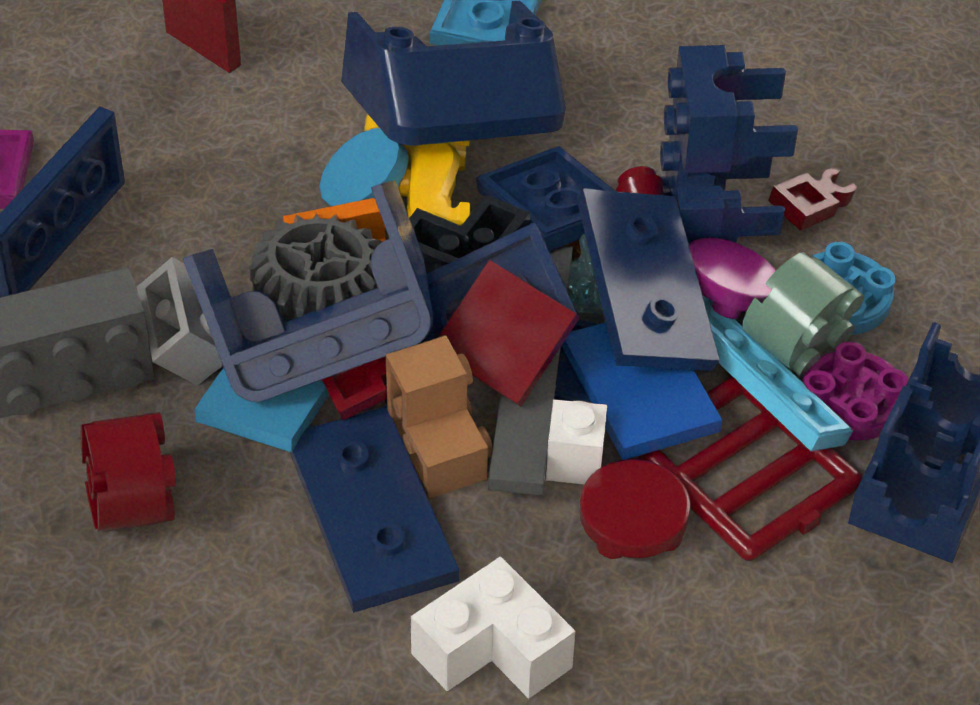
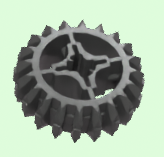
[250,213,381,322]

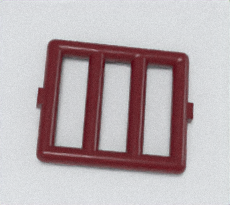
[636,376,863,561]

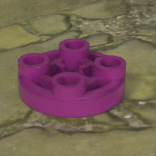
[689,238,776,319]
[802,341,908,441]

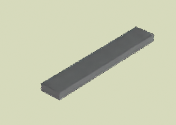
[488,246,573,496]

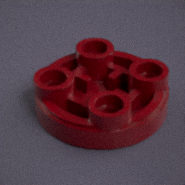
[579,459,690,559]

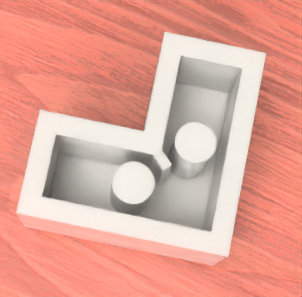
[411,556,575,699]

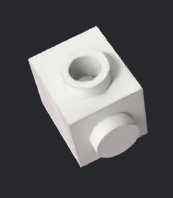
[546,399,607,484]

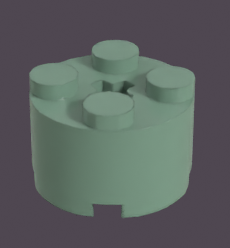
[743,252,864,378]

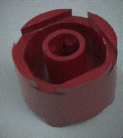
[80,412,176,532]

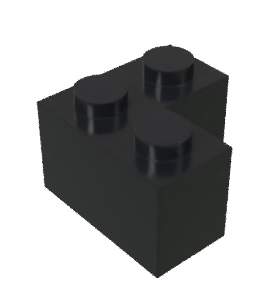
[409,195,530,274]

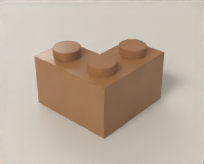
[386,336,493,499]

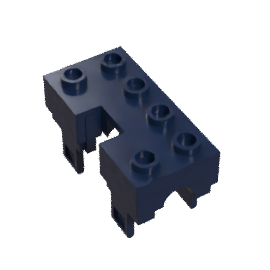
[660,45,798,245]
[848,322,980,563]

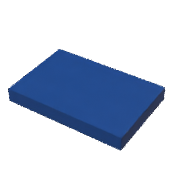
[562,322,722,460]

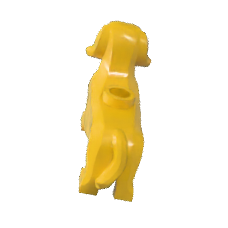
[364,113,470,226]

